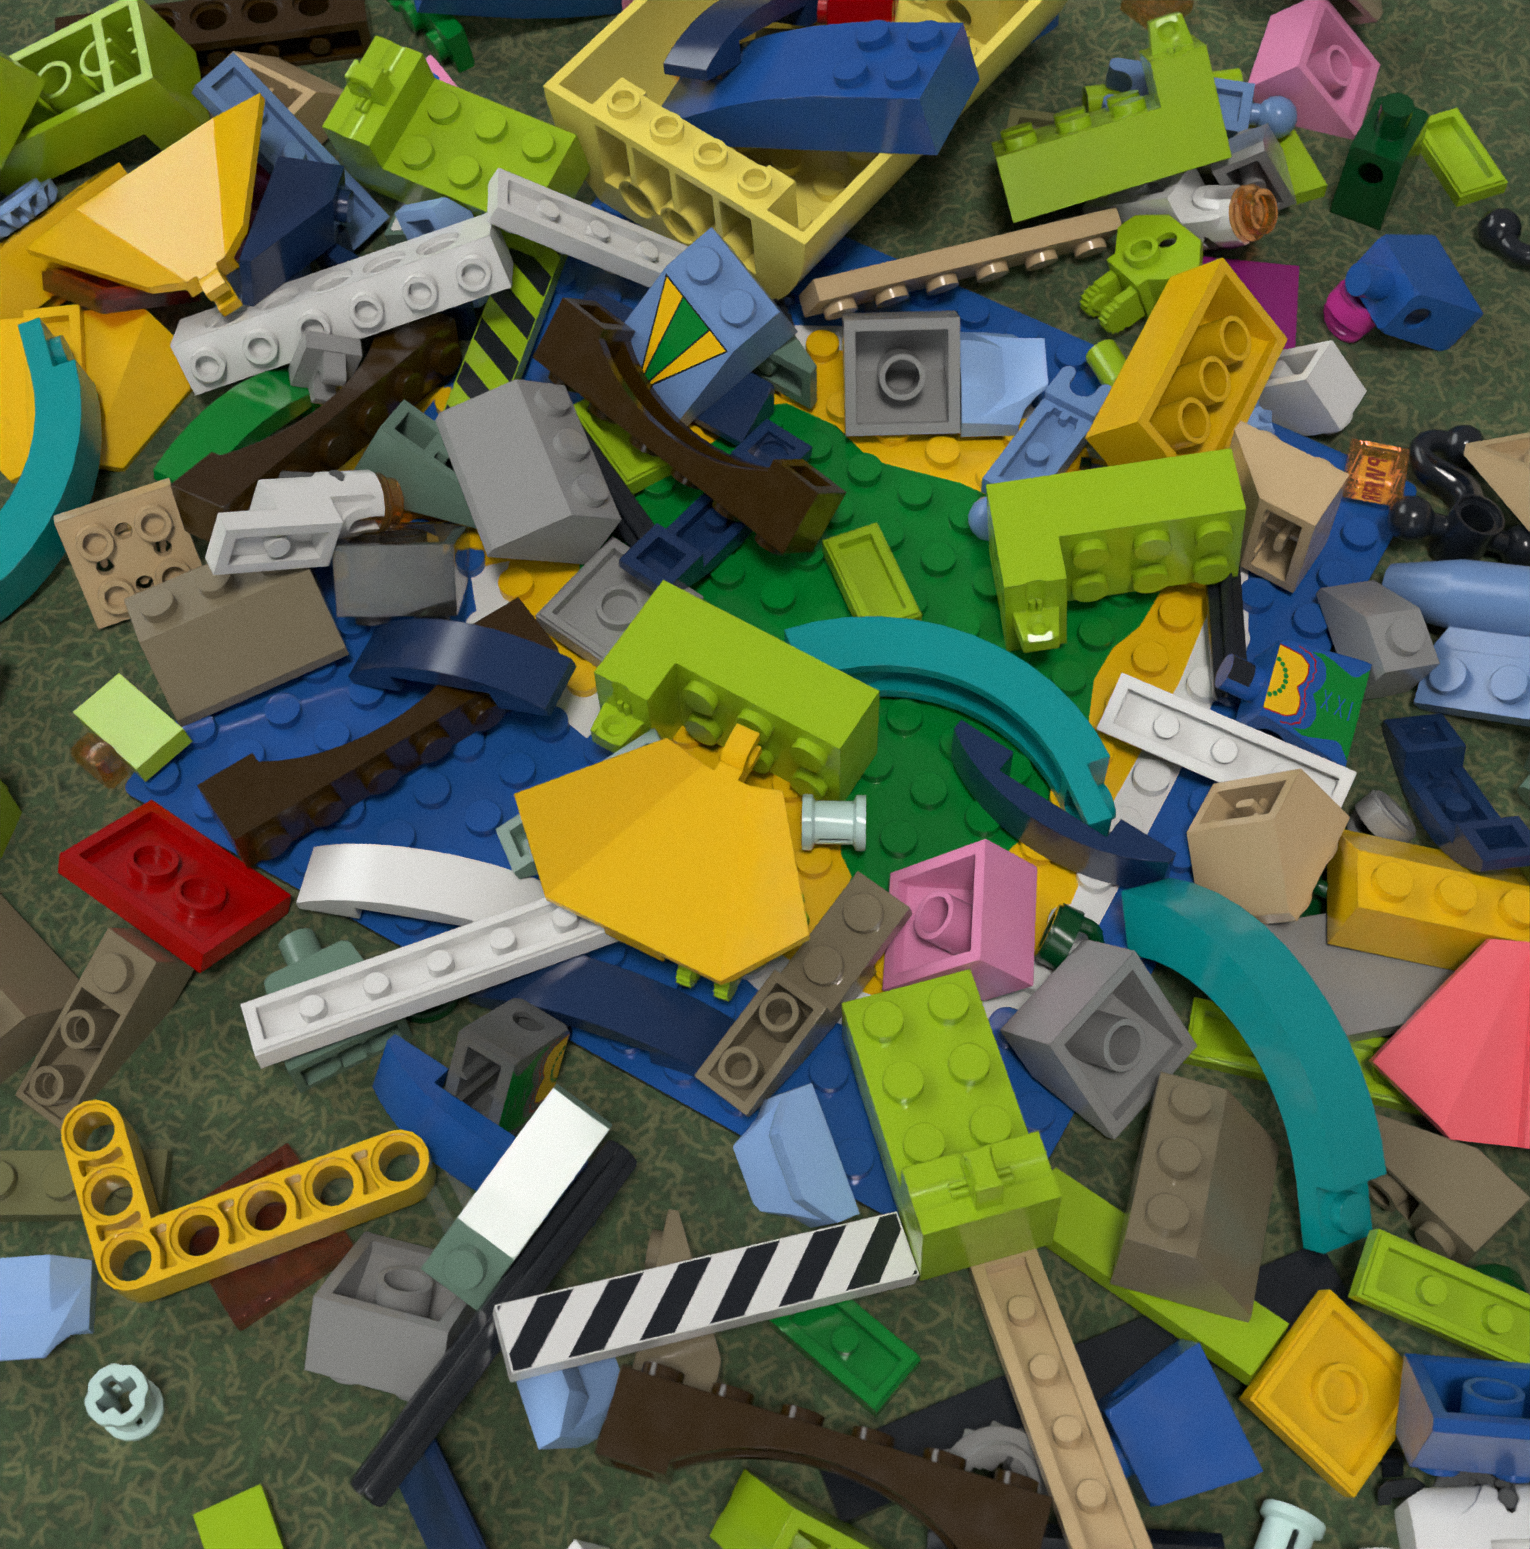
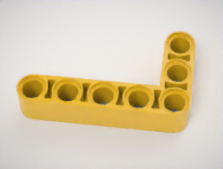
[61,1100,436,1303]

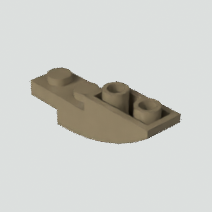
[694,871,913,1118]

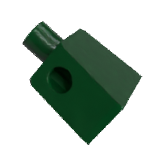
[1329,92,1430,231]

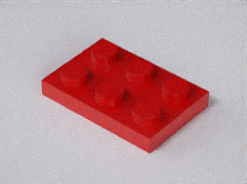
[58,799,291,973]

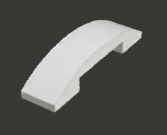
[296,844,545,926]

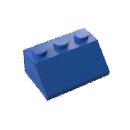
[1395,1353,1530,1483]

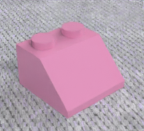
[1248,0,1380,140]
[882,839,1037,1001]

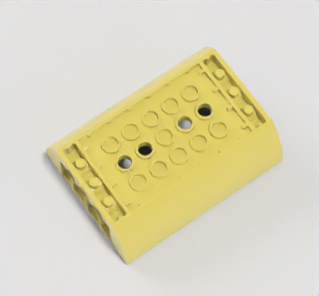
[543,0,1068,301]

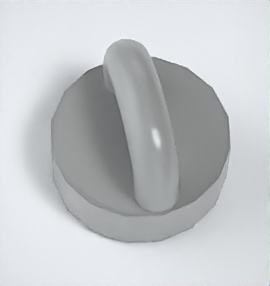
[1347,790,1416,843]

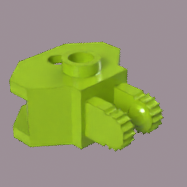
[1079,214,1203,334]

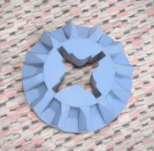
[0,178,58,239]

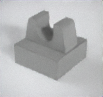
[288,330,362,405]

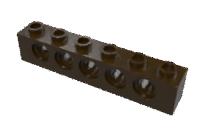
[55,0,373,80]

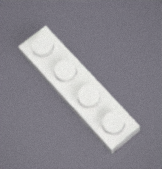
[487,168,689,288]
[1097,673,1357,807]

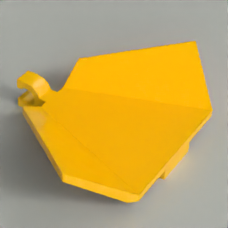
[25,93,265,317]
[0,304,193,484]
[514,723,810,985]

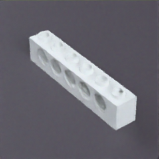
[170,213,513,396]

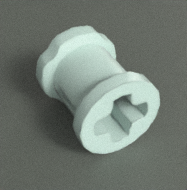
[802,794,866,851]
[85,1363,165,1442]
[1253,1499,1326,1549]

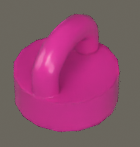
[1323,279,1376,343]

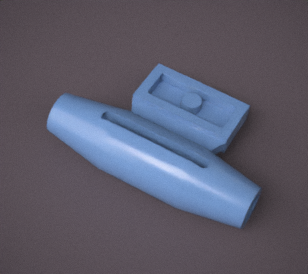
[1382,559,1530,727]

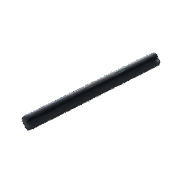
[350,1140,637,1507]

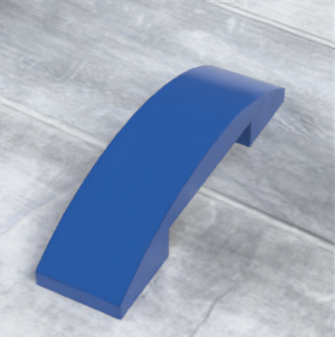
[372,1034,597,1229]

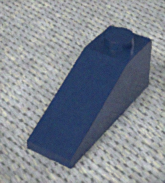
[239,156,354,306]

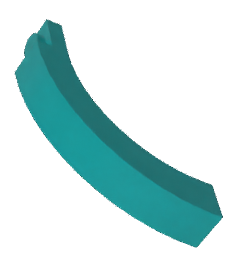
[0,317,102,622]
[784,616,1116,837]
[1121,878,1387,1254]

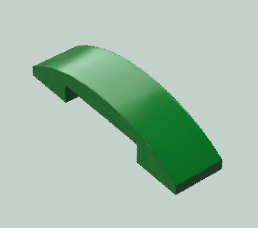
[153,366,322,484]

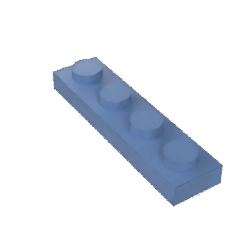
[192,52,390,252]

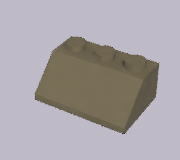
[124,563,349,727]
[0,894,79,1084]
[1110,1071,1280,1323]

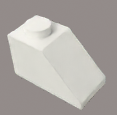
[1258,340,1367,436]

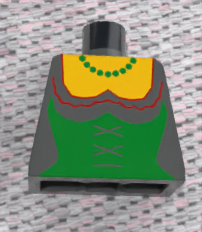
[444,998,572,1135]

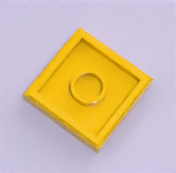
[1239,1289,1404,1498]

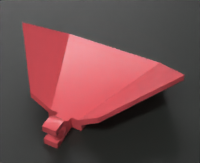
[1368,939,1530,1149]

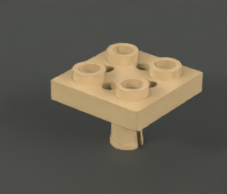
[54,478,203,629]

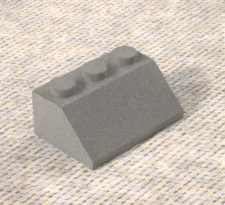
[435,379,621,564]

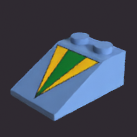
[624,227,798,426]

